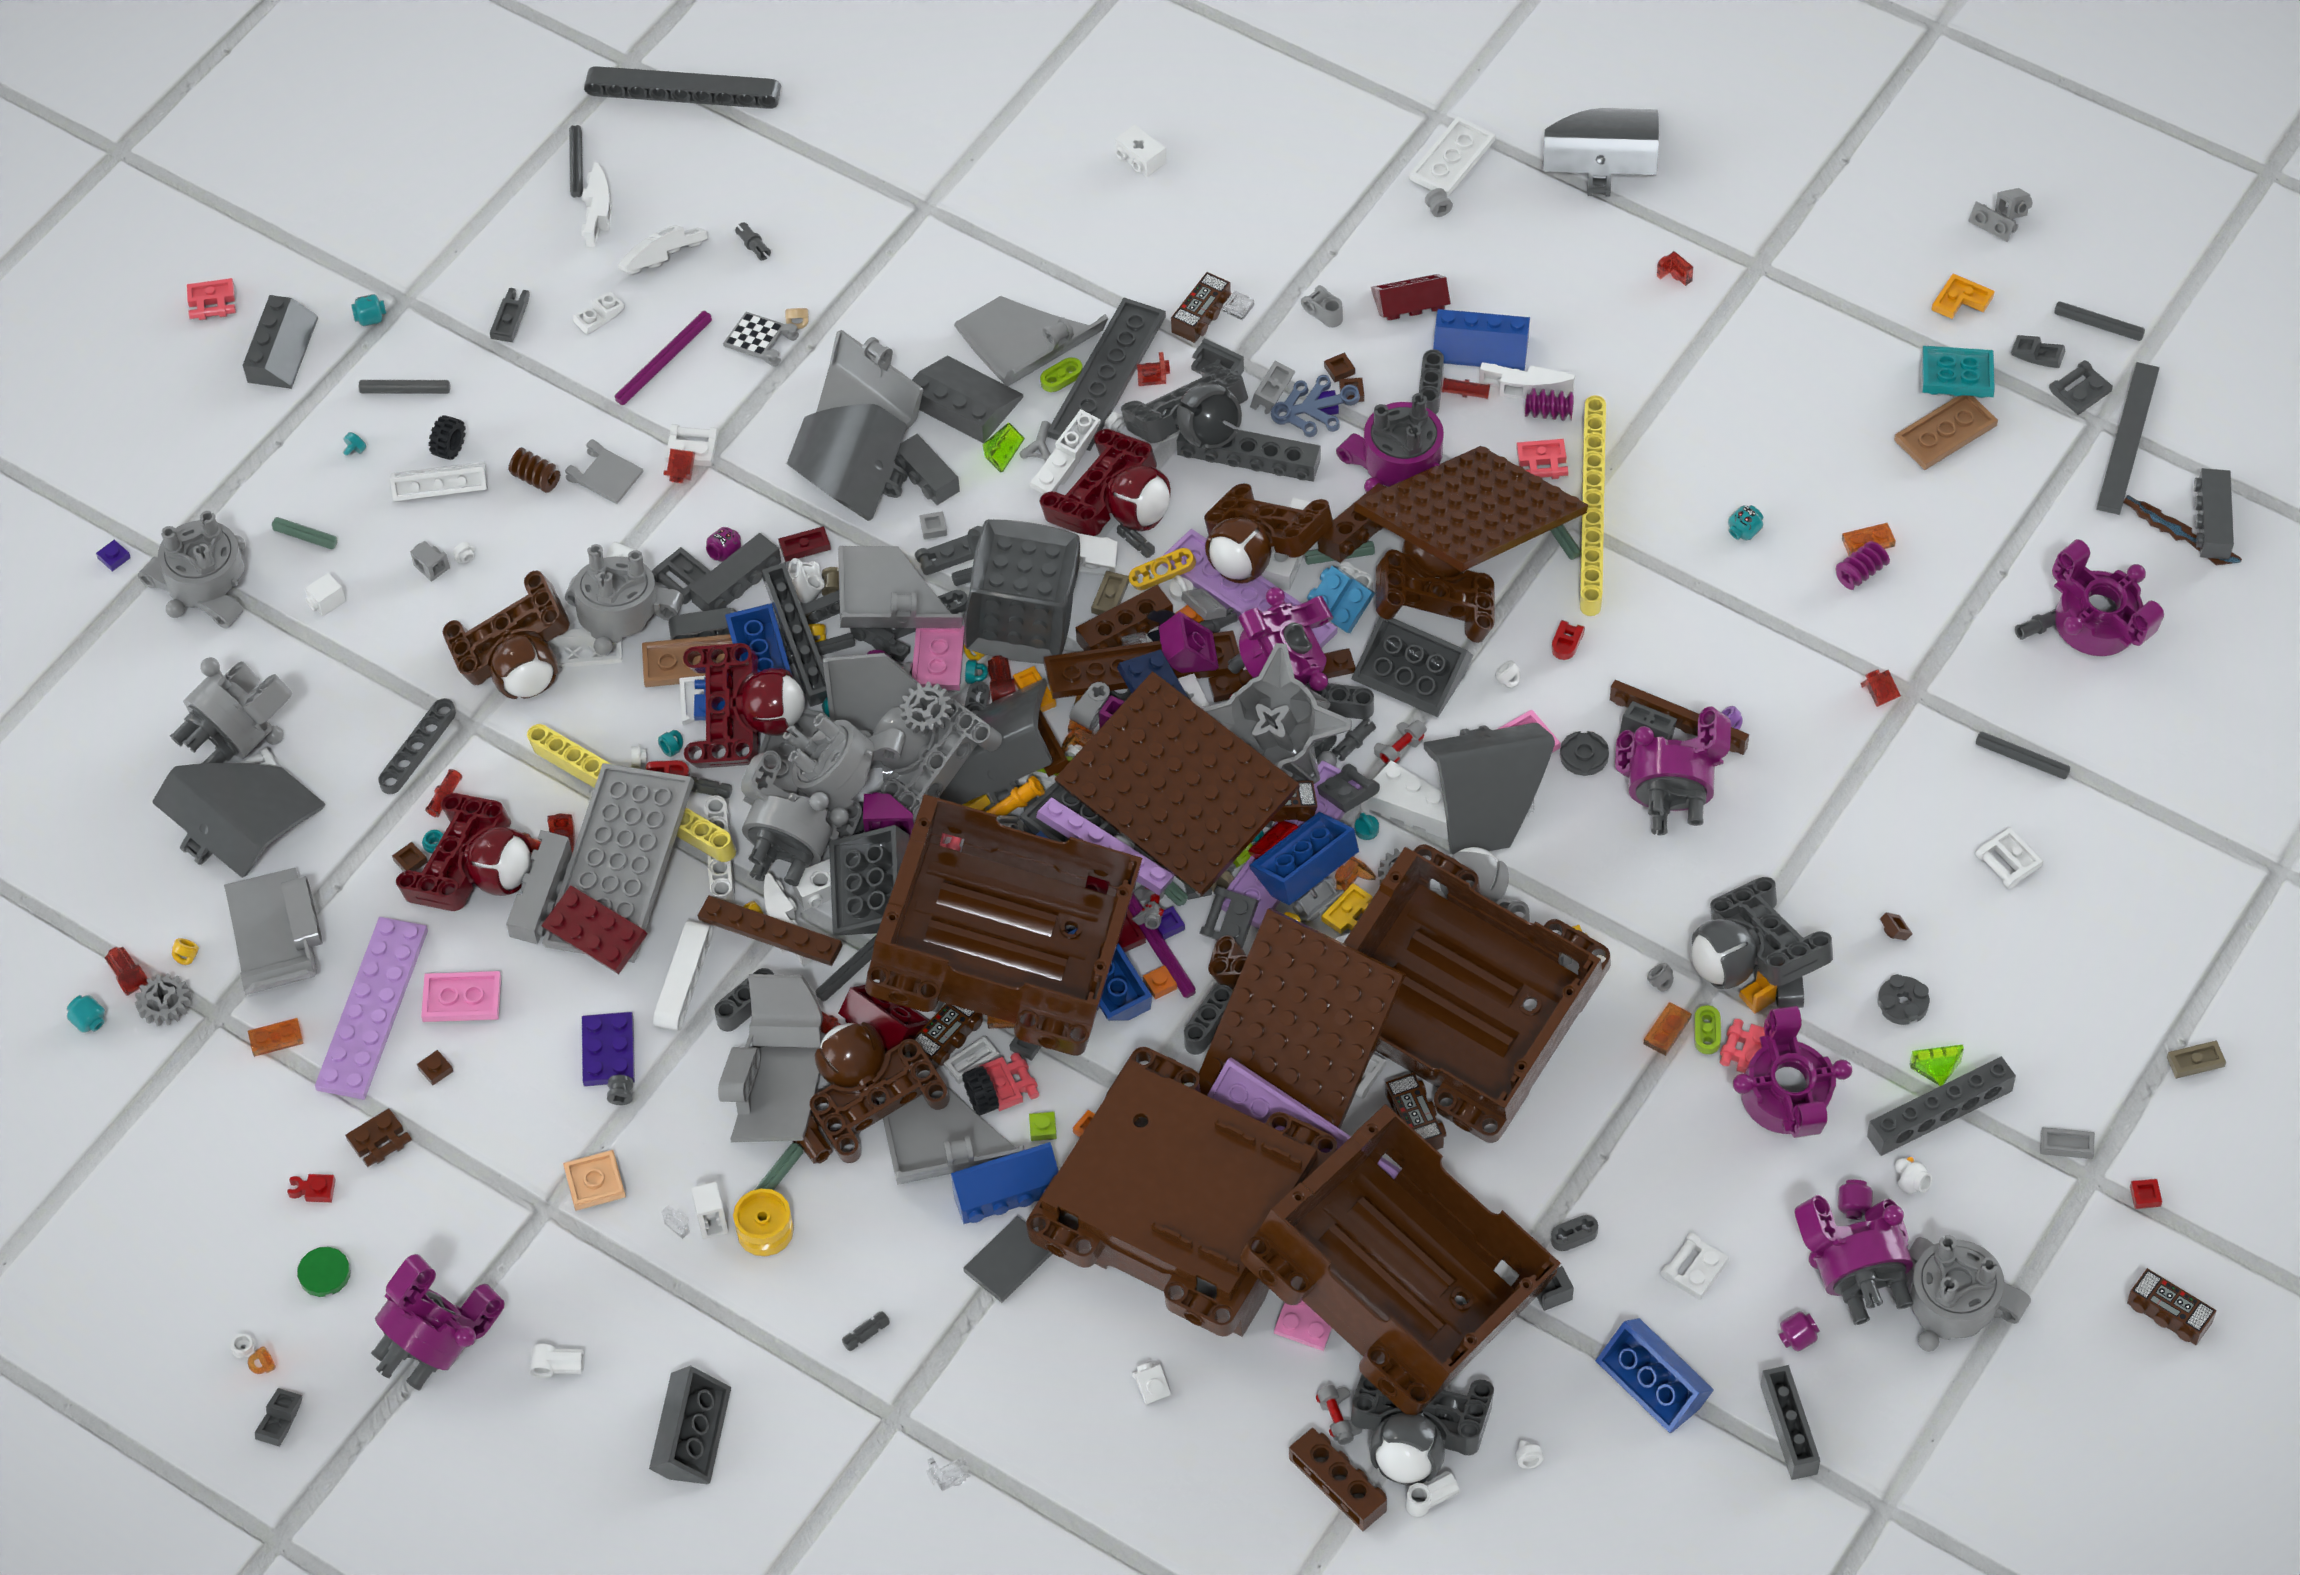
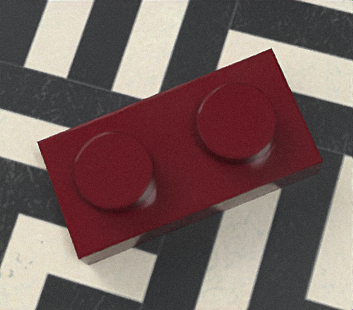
[778,526,831,562]

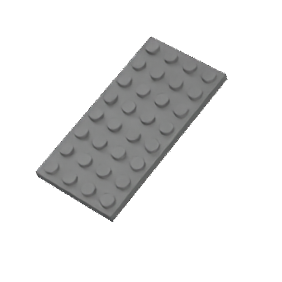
[542,763,694,963]

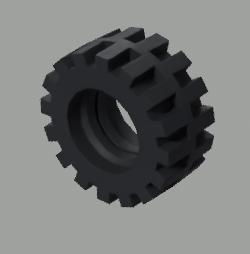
[428,415,466,460]
[962,1066,999,1116]

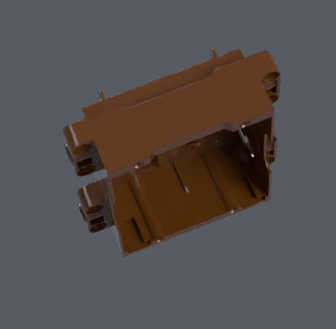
[865,794,1142,1056]
[1343,844,1611,1143]
[1026,1047,1337,1337]
[1240,1104,1561,1415]

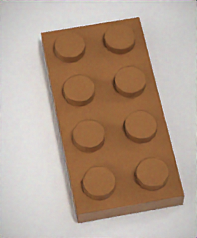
[1894,395,1998,470]
[642,634,733,687]

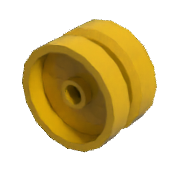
[733,1188,794,1256]

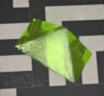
[982,423,1025,473]
[1910,1044,1964,1086]

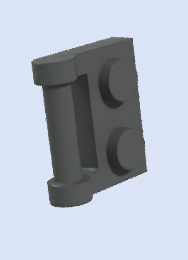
[2049,360,2113,415]
[652,547,710,604]
[1317,764,1380,813]
[1199,886,1259,948]

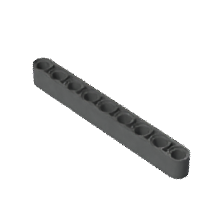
[584,66,781,109]

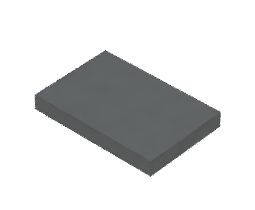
[963,1216,1052,1303]

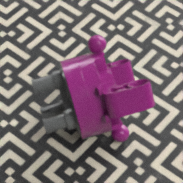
[1615,706,1731,835]
[1794,1195,1914,1325]
[371,1254,505,1390]

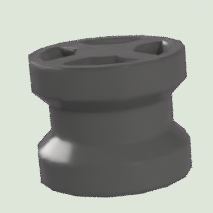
[607,1075,633,1105]

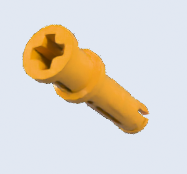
[985,776,1045,818]

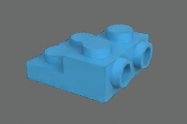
[1307,566,1375,633]

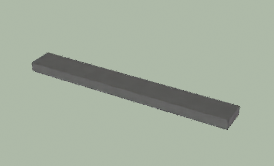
[2096,362,2160,515]

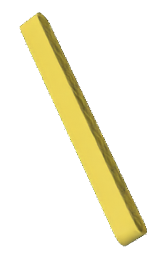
[1580,395,1606,616]
[527,724,736,862]

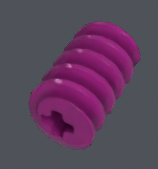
[1525,388,1574,421]
[1836,541,1890,590]

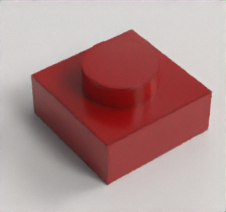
[2130,1179,2162,1209]

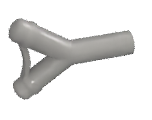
[1019,421,1051,462]

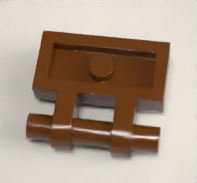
[345,1108,412,1167]

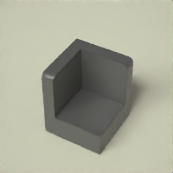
[1537,1266,1574,1311]

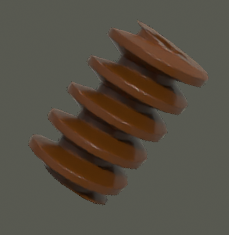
[508,447,561,493]

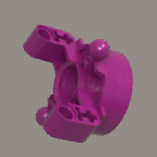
[2052,539,2164,656]
[1733,1006,1852,1138]

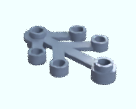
[1271,375,1360,437]

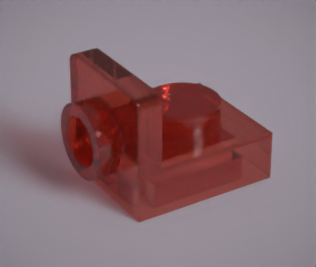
[1657,251,1693,286]
[1137,352,1170,386]
[663,449,695,484]
[1860,669,1901,707]
[547,813,575,852]

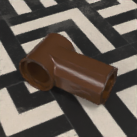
[793,1115,832,1164]

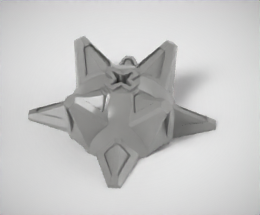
[1201,643,1352,784]

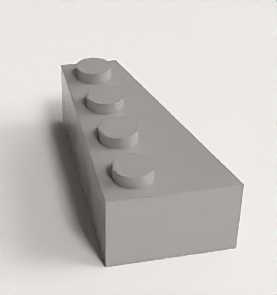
[506,830,572,944]

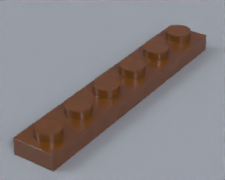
[1208,648,1356,702]
[1610,680,1749,755]
[697,895,843,966]

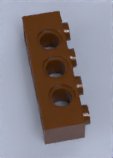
[1318,483,1388,563]
[1075,585,1173,651]
[1289,1427,1387,1531]

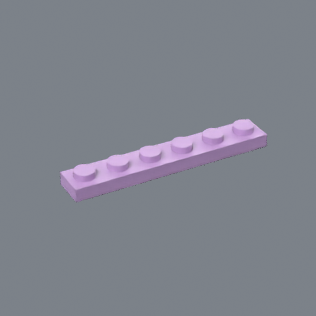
[1036,797,1174,895]

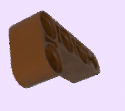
[1208,935,1248,989]

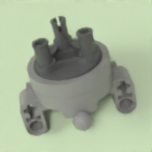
[170,657,292,764]
[741,750,862,886]

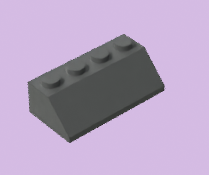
[242,295,318,389]
[649,1365,731,1484]

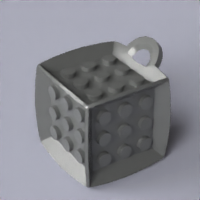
[964,519,1080,664]

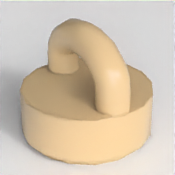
[785,308,808,329]

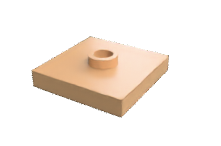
[563,1150,626,1211]

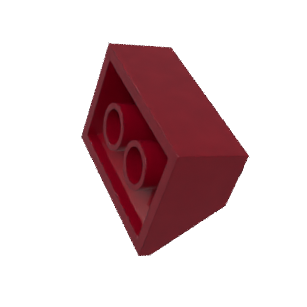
[1371,274,1451,320]
[838,985,930,1051]

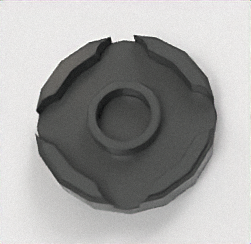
[1560,731,1609,776]

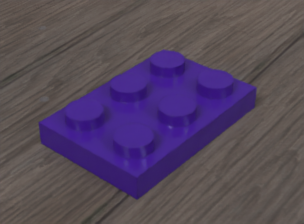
[582,1012,635,1086]

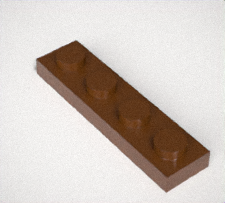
[1038,710,1069,777]

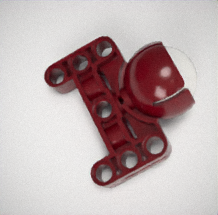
[1039,429,1171,536]
[683,643,805,768]
[396,793,531,911]

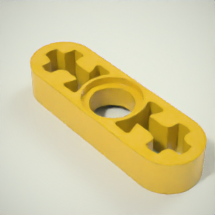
[1129,548,1196,591]

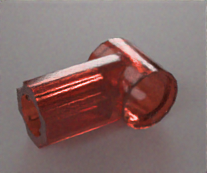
[988,655,1016,702]
[104,947,148,996]

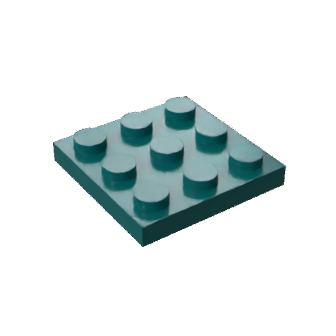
[1922,346,1995,398]

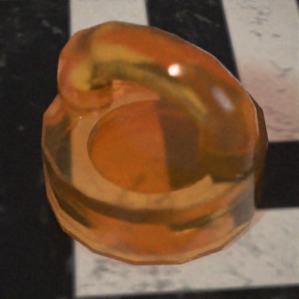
[247,1346,276,1374]

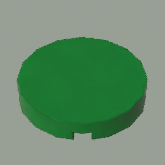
[297,1247,350,1297]

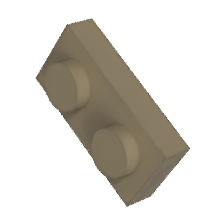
[1091,571,1129,615]
[2167,1040,2226,1079]

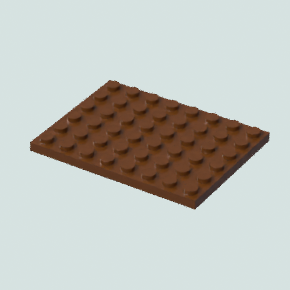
[1354,446,1588,572]
[1054,671,1300,897]
[1198,908,1406,1129]

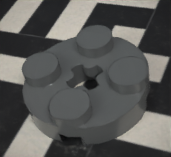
[1877,974,1930,1025]

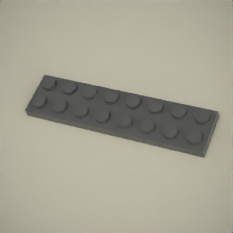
[1047,298,1166,451]

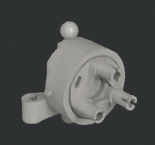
[138,511,245,629]
[565,544,684,655]
[783,713,906,826]
[1909,1235,2031,1352]

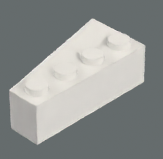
[1072,532,1118,575]
[1361,760,1448,840]

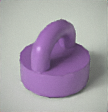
[1721,706,1743,730]

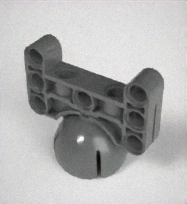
[1121,363,1248,449]

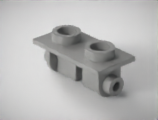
[1969,201,2018,242]
[1292,877,1344,922]

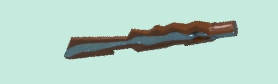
[2123,495,2242,565]

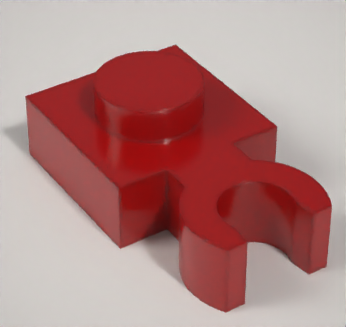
[287,1174,336,1203]

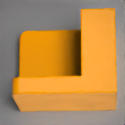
[1739,971,1777,1014]

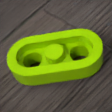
[1040,357,1082,392]
[1694,1005,1721,1054]

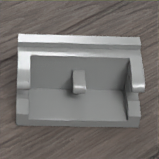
[1250,361,1295,414]

